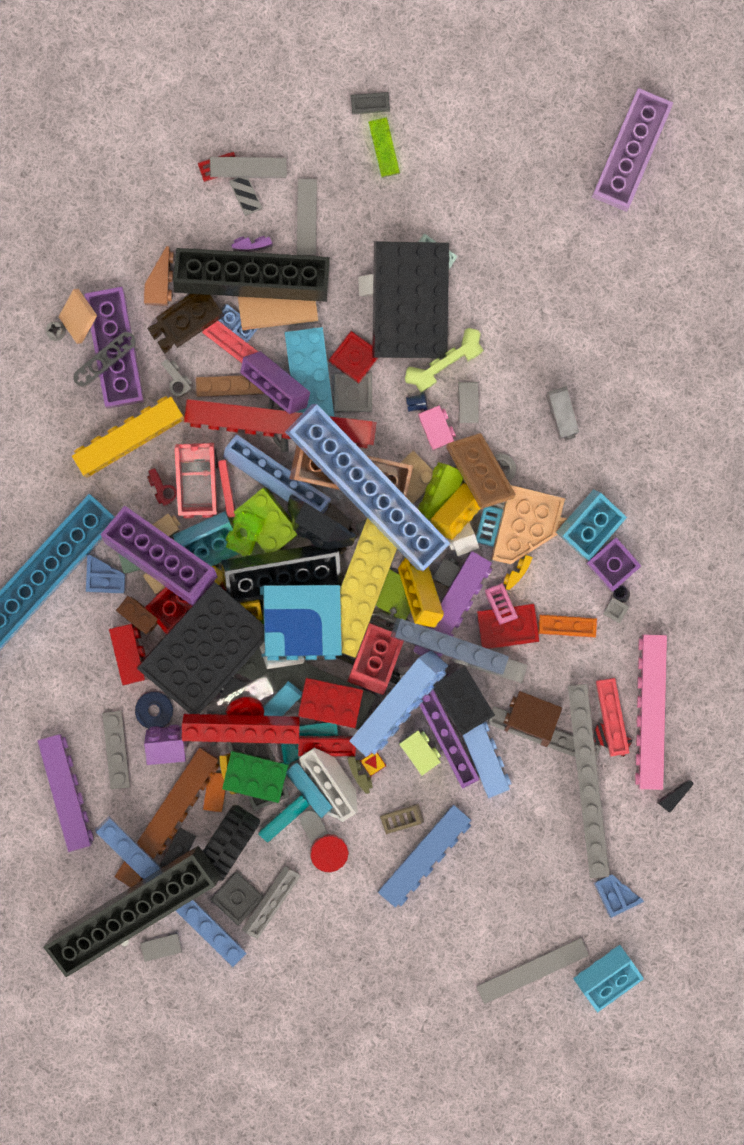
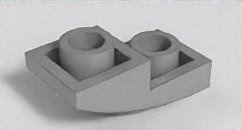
[458,382,479,423]

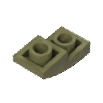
[347,756,373,794]

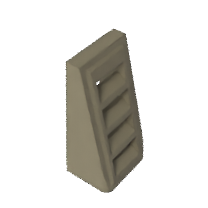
[380,804,424,834]

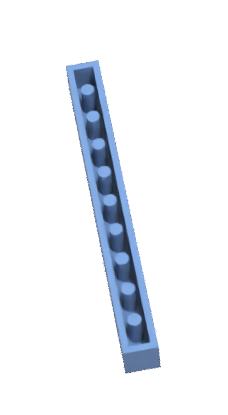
[95,816,247,967]

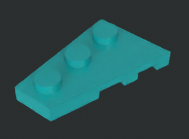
[281,722,338,764]

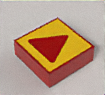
[360,752,386,777]

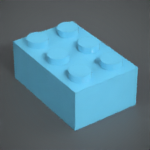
[555,489,627,561]

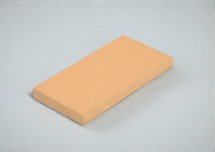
[238,296,318,330]

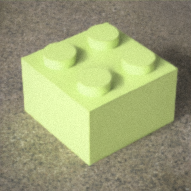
[399,730,441,775]

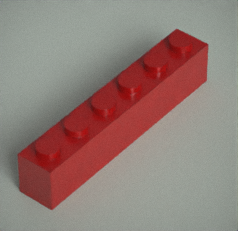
[182,714,300,744]

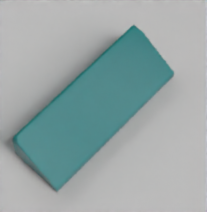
[258,795,310,843]

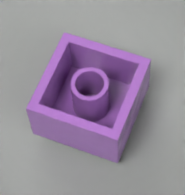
[586,538,641,592]
[144,725,187,765]

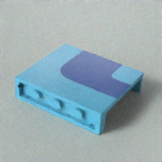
[260,585,342,661]

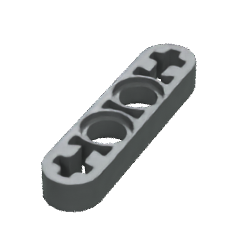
[73,332,136,387]

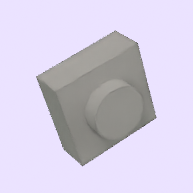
[603,597,629,624]

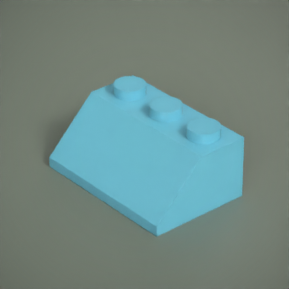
[173,511,244,566]
[573,945,644,1013]

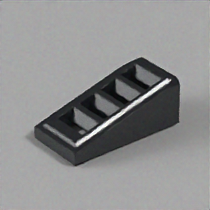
[656,780,694,813]

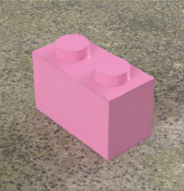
[418,405,456,451]

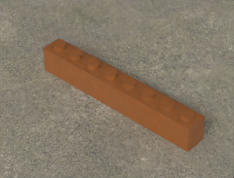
[114,747,220,888]

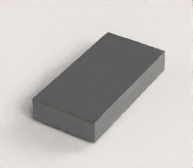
[351,92,390,115]

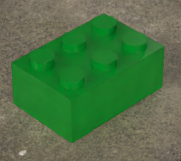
[222,750,289,803]

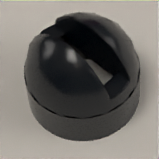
[613,586,630,602]

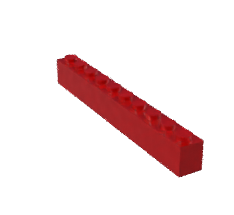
[184,399,377,448]

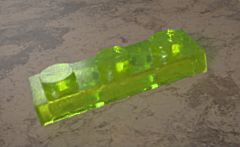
[368,117,400,178]

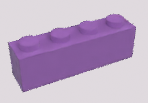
[240,351,310,414]

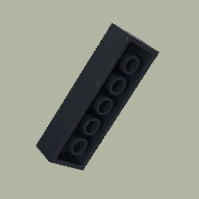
[221,545,342,603]

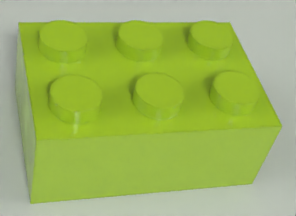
[234,487,298,553]

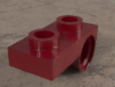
[147,468,177,507]

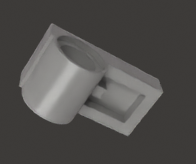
[161,359,192,397]

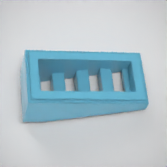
[476,506,503,547]

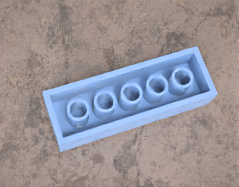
[350,651,448,757]

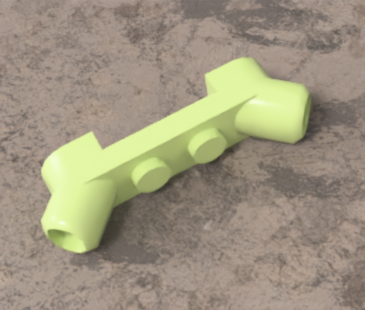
[405,328,484,393]

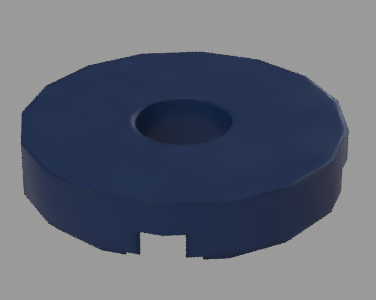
[135,692,173,729]

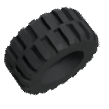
[203,805,261,881]

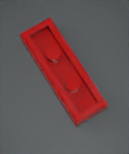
[298,736,356,756]

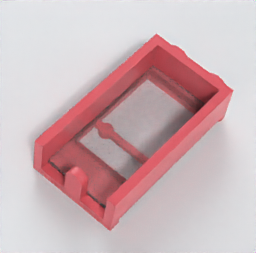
[175,443,218,518]

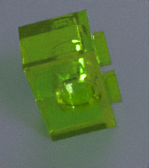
[226,510,266,557]

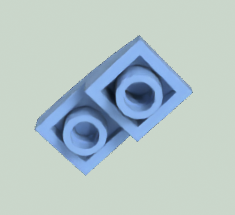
[218,304,258,343]

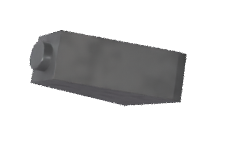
[546,386,579,441]

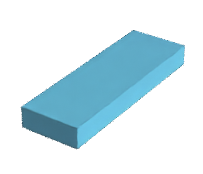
[263,681,303,716]
[286,763,333,818]

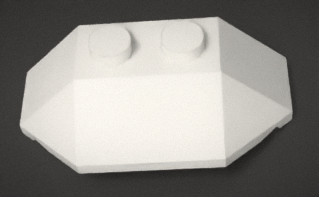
[300,748,358,822]

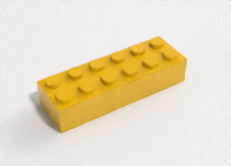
[72,396,184,478]

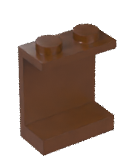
[116,595,158,635]
[503,691,562,747]

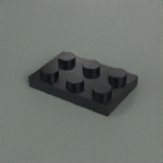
[433,666,495,736]

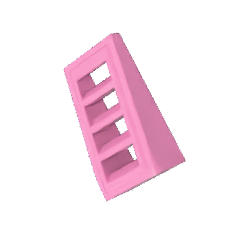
[485,583,518,625]

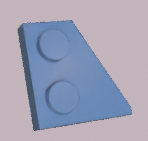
[86,555,126,594]

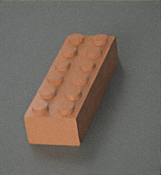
[289,444,413,497]

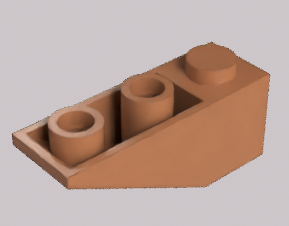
[144,246,174,306]

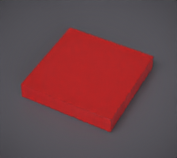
[328,331,379,384]

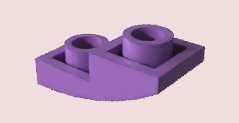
[231,236,273,252]

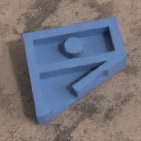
[594,874,644,918]

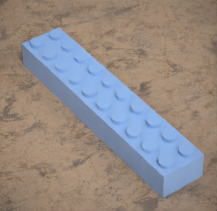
[285,404,450,571]

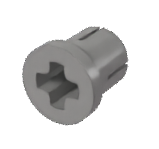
[46,322,66,341]

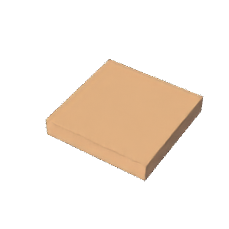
[59,289,97,344]

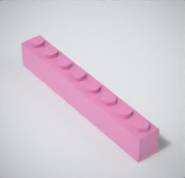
[635,635,667,790]

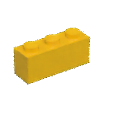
[431,483,480,540]

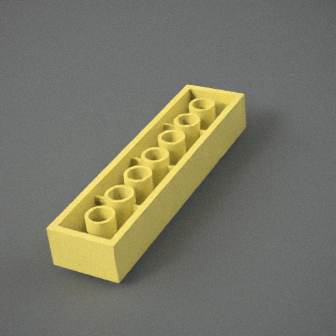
[340,518,397,658]

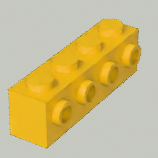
[398,557,444,628]

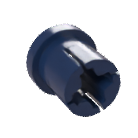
[406,392,428,412]

